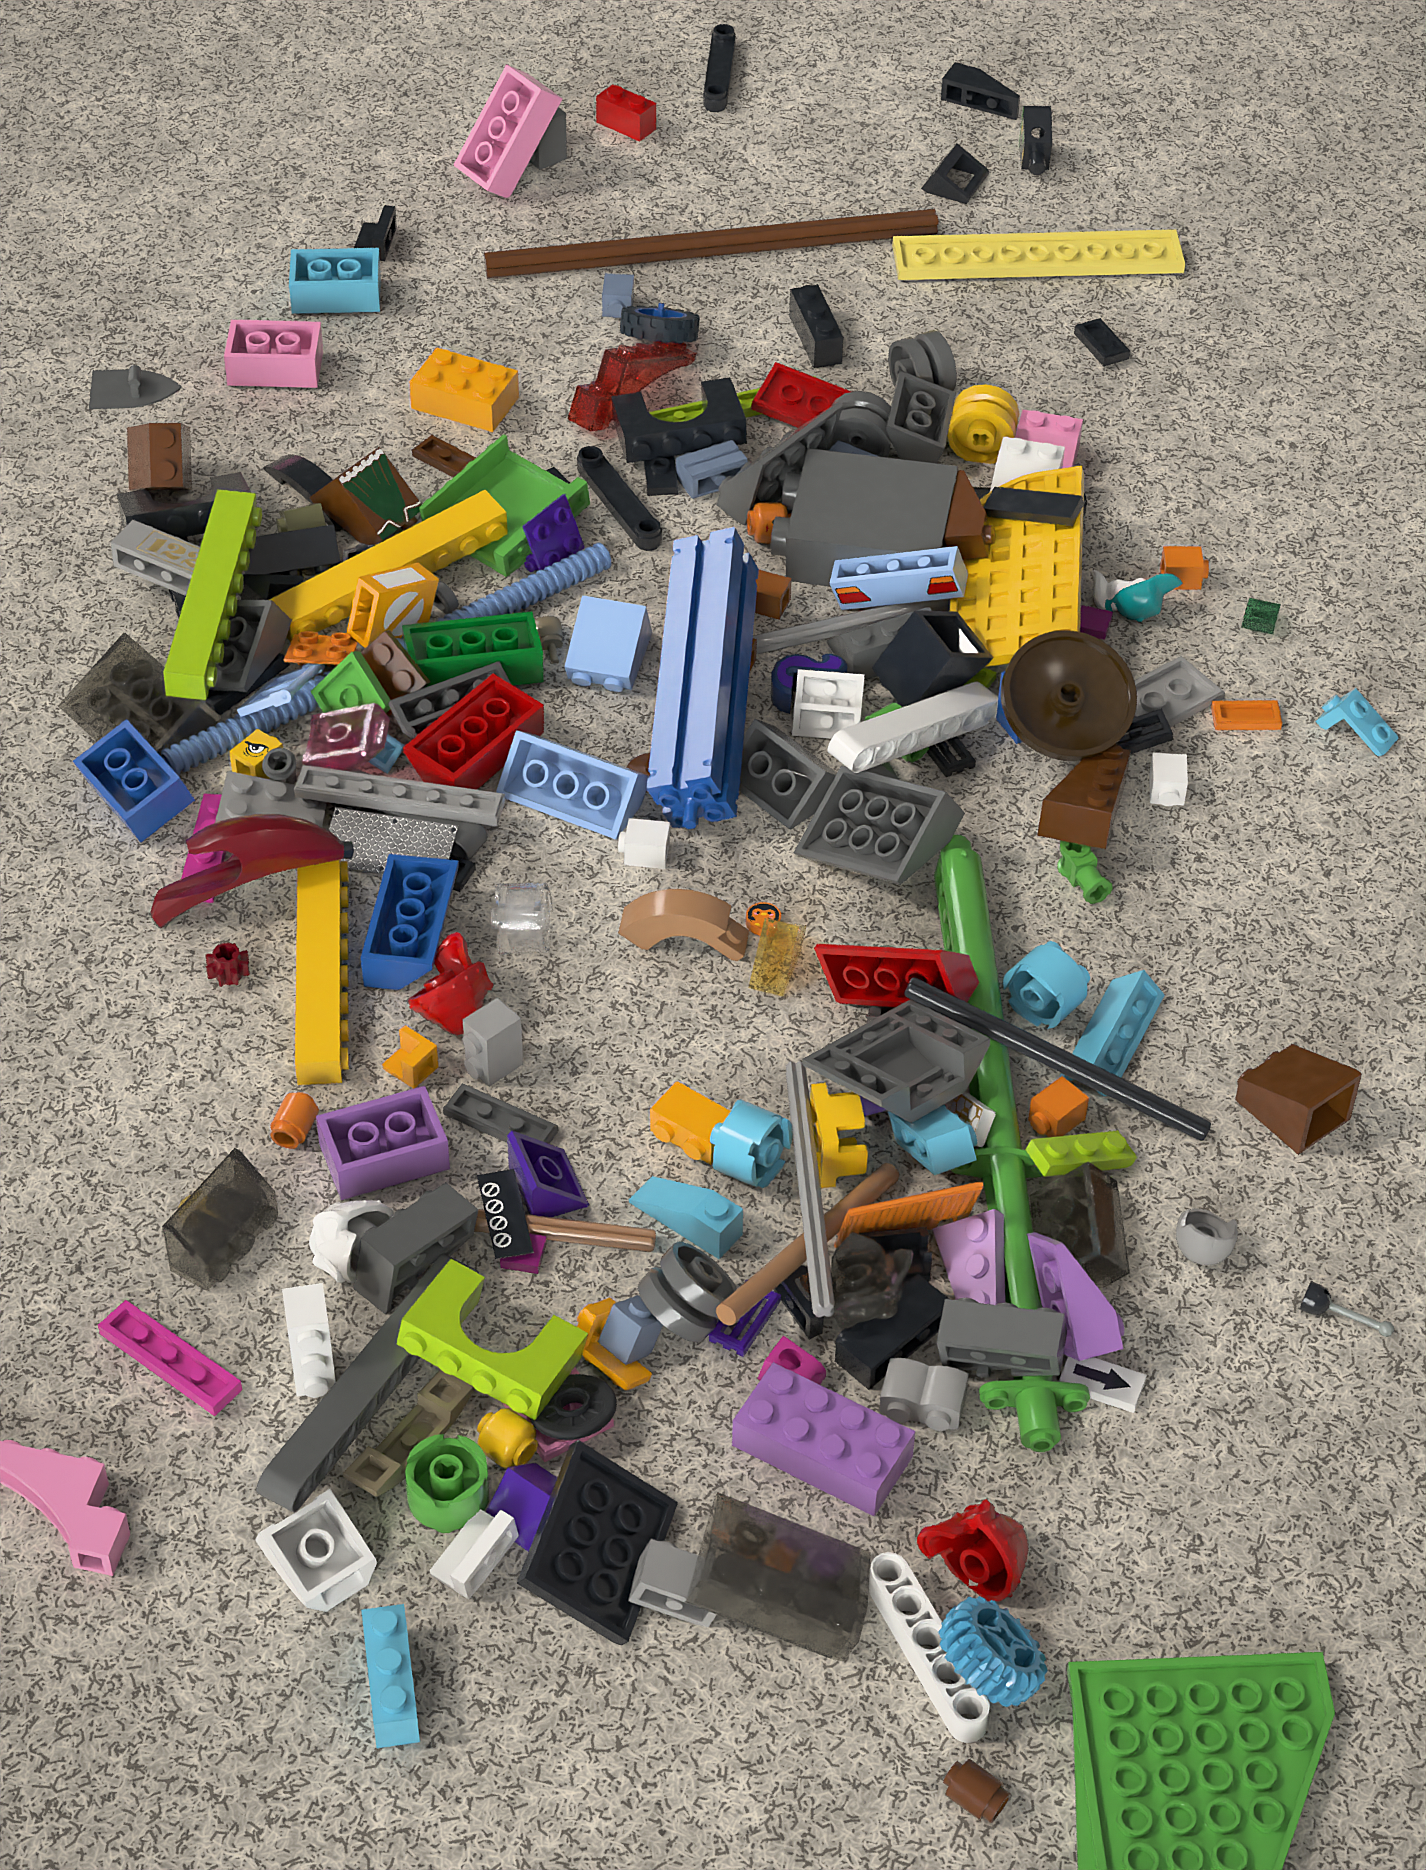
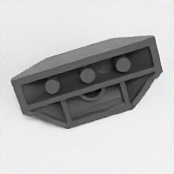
[388,661,511,739]

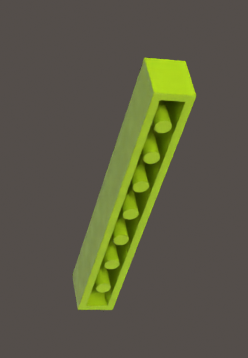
[163,489,262,700]

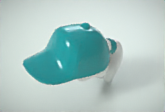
[1091,570,1182,622]

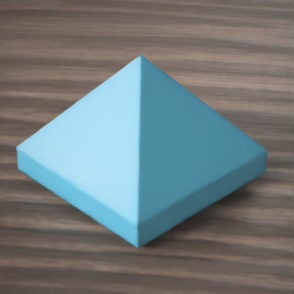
[359,727,405,774]

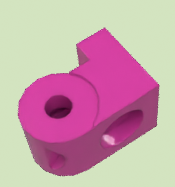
[757,1336,826,1385]

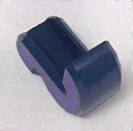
[770,654,847,714]

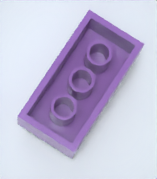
[732,1362,915,1516]

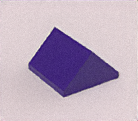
[507,1130,589,1217]
[486,1463,557,1552]

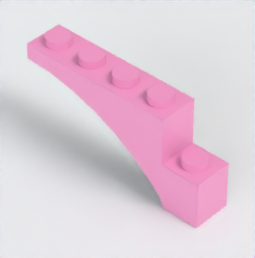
[0,1440,130,1576]

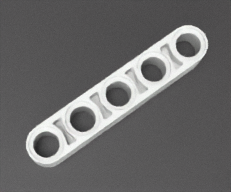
[869,1552,990,1743]

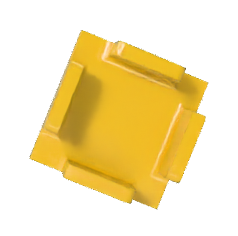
[810,1083,868,1188]

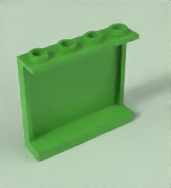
[419,434,590,577]

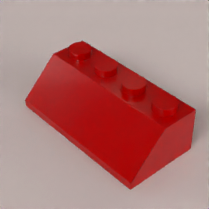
[403,673,544,790]
[814,944,979,1007]

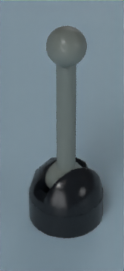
[1299,1281,1394,1337]

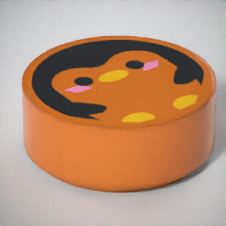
[746,902,781,936]

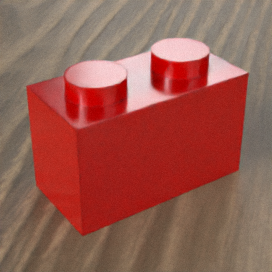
[596,84,656,142]

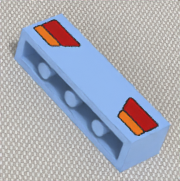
[829,546,968,610]

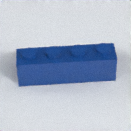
[361,854,459,990]

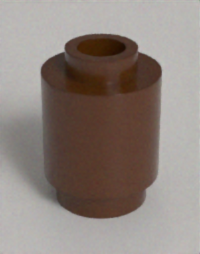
[943,1759,1011,1823]

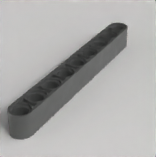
[256,1254,479,1513]

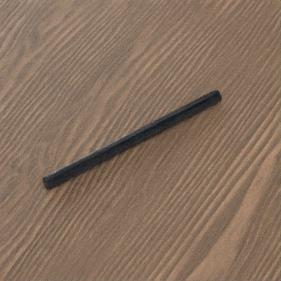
[904,977,1211,1141]

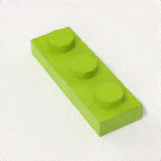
[1025,1131,1137,1177]

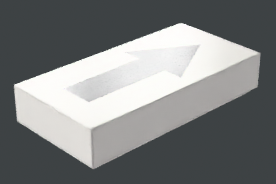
[1059,1356,1147,1413]

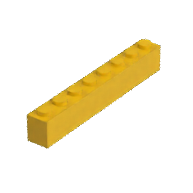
[270,490,508,642]
[295,859,349,1085]

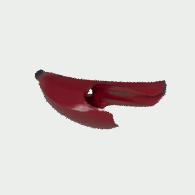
[150,814,354,929]

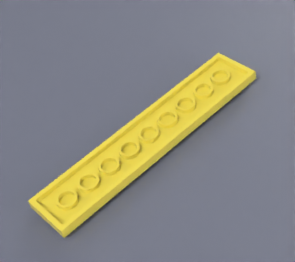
[892,229,1185,280]

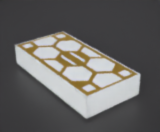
[949,1092,996,1147]

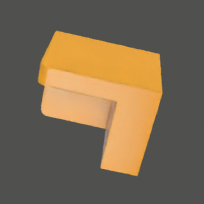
[382,1025,439,1089]

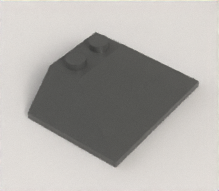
[803,999,990,1123]

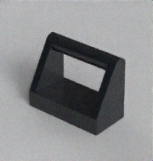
[921,143,989,204]

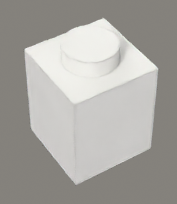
[1149,753,1188,806]
[618,818,670,869]

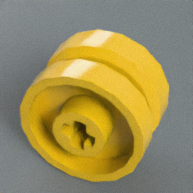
[947,384,1020,464]

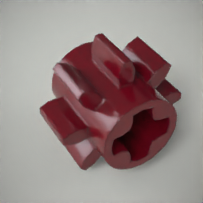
[205,943,250,987]

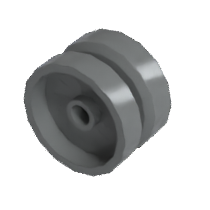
[888,330,957,391]
[829,391,891,458]
[637,1241,737,1343]

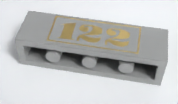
[111,520,244,597]

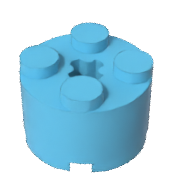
[1003,941,1090,1029]
[710,1099,793,1188]

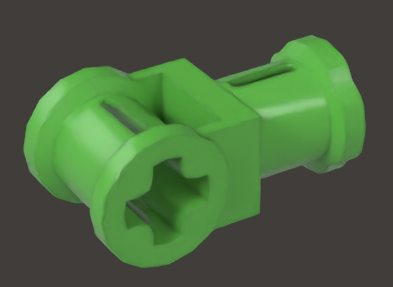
[1057,841,1113,904]

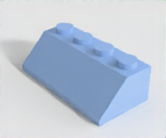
[496,730,650,840]

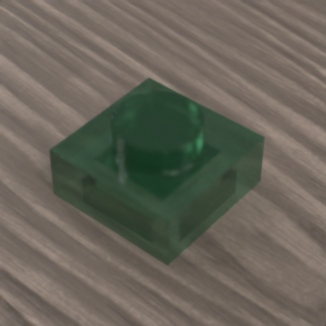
[1241,598,1281,634]

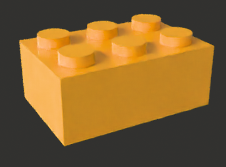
[409,348,519,432]

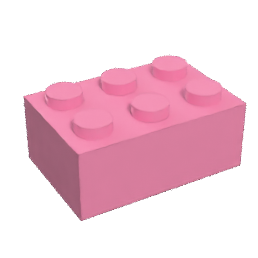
[224,320,323,388]

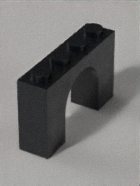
[611,377,747,463]
[117,472,251,538]

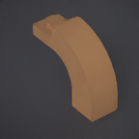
[618,889,749,961]

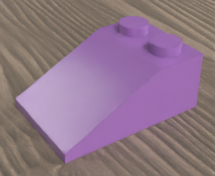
[1027,1232,1124,1361]

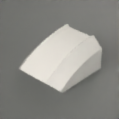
[256,1489,377,1612]

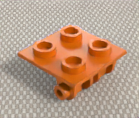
[284,631,358,667]

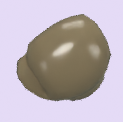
[535,616,563,664]

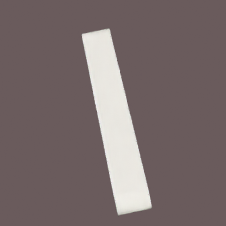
[828,682,998,773]

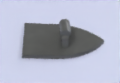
[89,365,182,410]

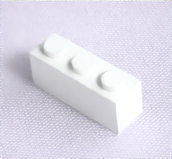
[282,1283,336,1398]

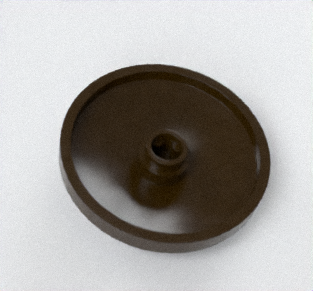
[1001,630,1137,761]

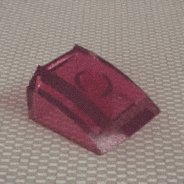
[302,703,390,771]

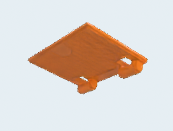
[834,1182,984,1249]

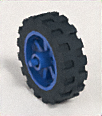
[620,303,700,345]

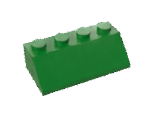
[402,611,544,688]

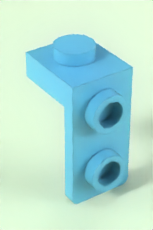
[1315,688,1398,756]

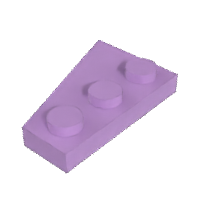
[933,1209,1005,1305]

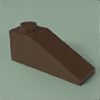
[944,470,996,560]

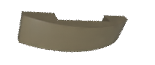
[343,1369,474,1497]

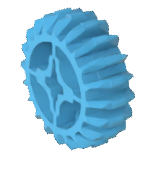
[938,1596,1048,1707]

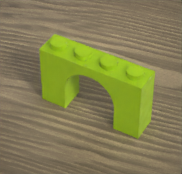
[396,1259,588,1420]

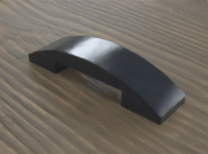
[263,454,343,532]

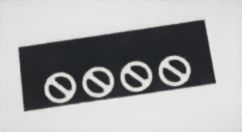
[476,1169,534,1259]

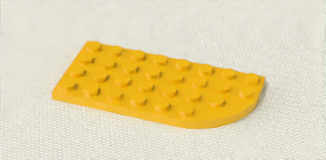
[950,465,1084,667]

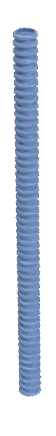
[161,542,611,776]

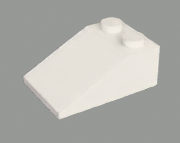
[990,437,1065,492]

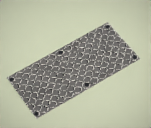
[329,807,458,874]

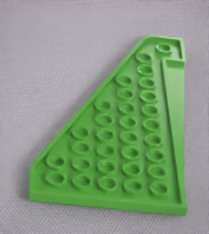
[1067,1652,1335,1870]

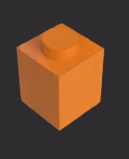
[1160,546,1209,590]
[1028,1076,1089,1137]

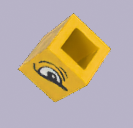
[229,729,283,779]

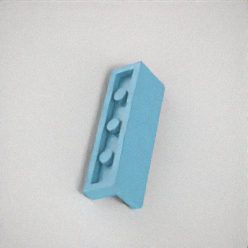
[1060,970,1165,1096]

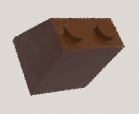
[127,423,192,491]
[1235,1044,1362,1155]

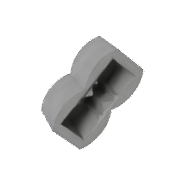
[879,1358,969,1431]

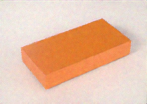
[1211,700,1282,730]

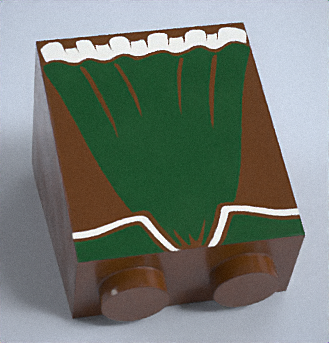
[309,446,422,545]

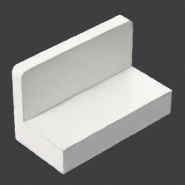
[430,1509,519,1600]

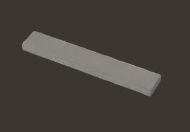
[294,765,505,826]

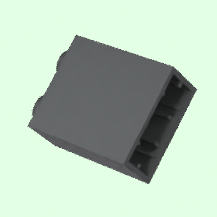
[771,448,958,587]

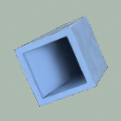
[565,595,652,692]

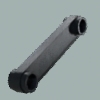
[703,24,736,112]
[577,446,662,551]

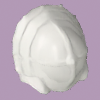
[309,1200,394,1283]

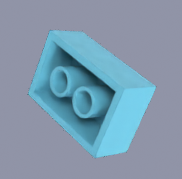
[289,248,381,314]

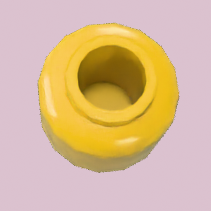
[477,1408,538,1469]

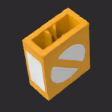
[346,563,439,648]

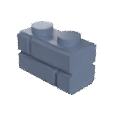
[676,440,748,499]

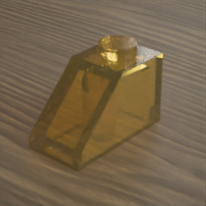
[748,917,807,996]

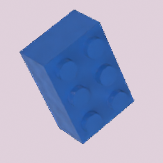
[73,719,195,843]

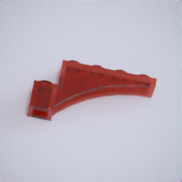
[567,341,697,432]

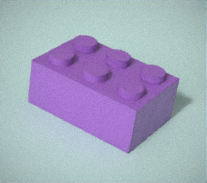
[316,1086,450,1200]

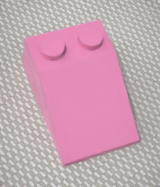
[1015,409,1083,468]

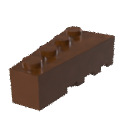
[1037,745,1131,849]

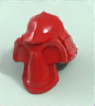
[407,932,494,1036]
[917,1499,1029,1602]

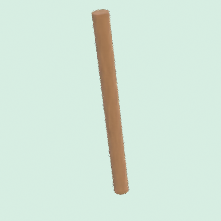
[716,1163,899,1325]

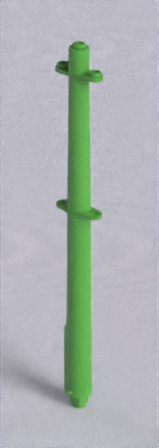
[934,835,1090,1452]

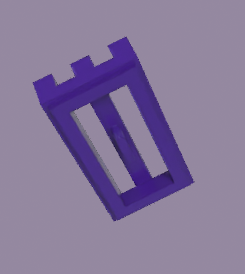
[709,1280,781,1357]

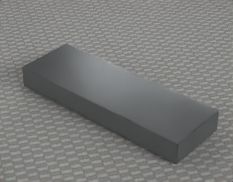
[443,1083,558,1144]

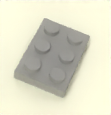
[215,771,327,827]

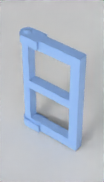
[237,663,325,717]

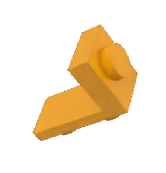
[577,1297,652,1390]

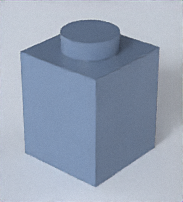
[602,273,634,318]
[598,1295,663,1365]

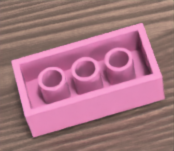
[454,65,563,198]

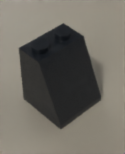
[872,610,993,708]

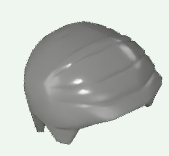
[1176,1208,1238,1265]

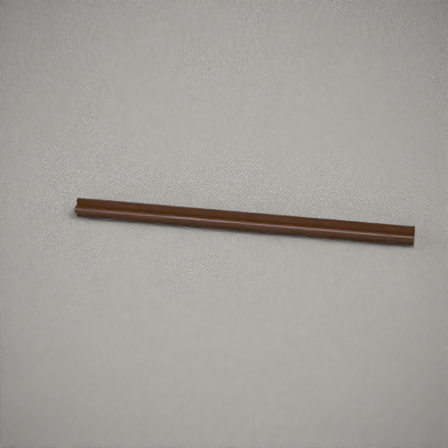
[484,209,939,279]

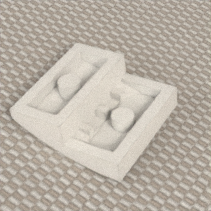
[792,669,865,739]

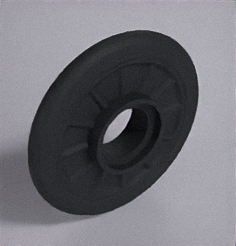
[530,1374,617,1440]

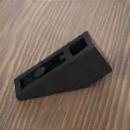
[941,62,1020,120]

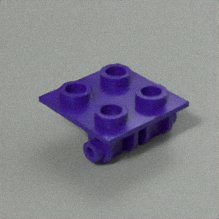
[522,494,585,572]

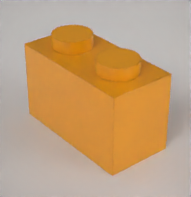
[650,1081,731,1165]

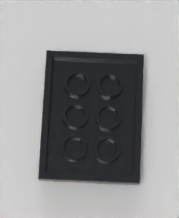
[517,1440,678,1645]

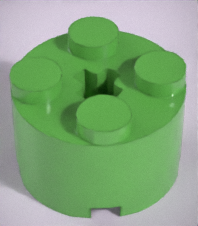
[405,1434,489,1533]

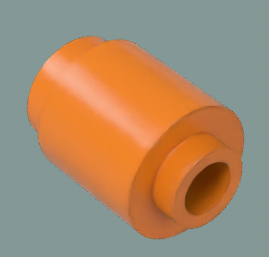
[270,1092,319,1149]

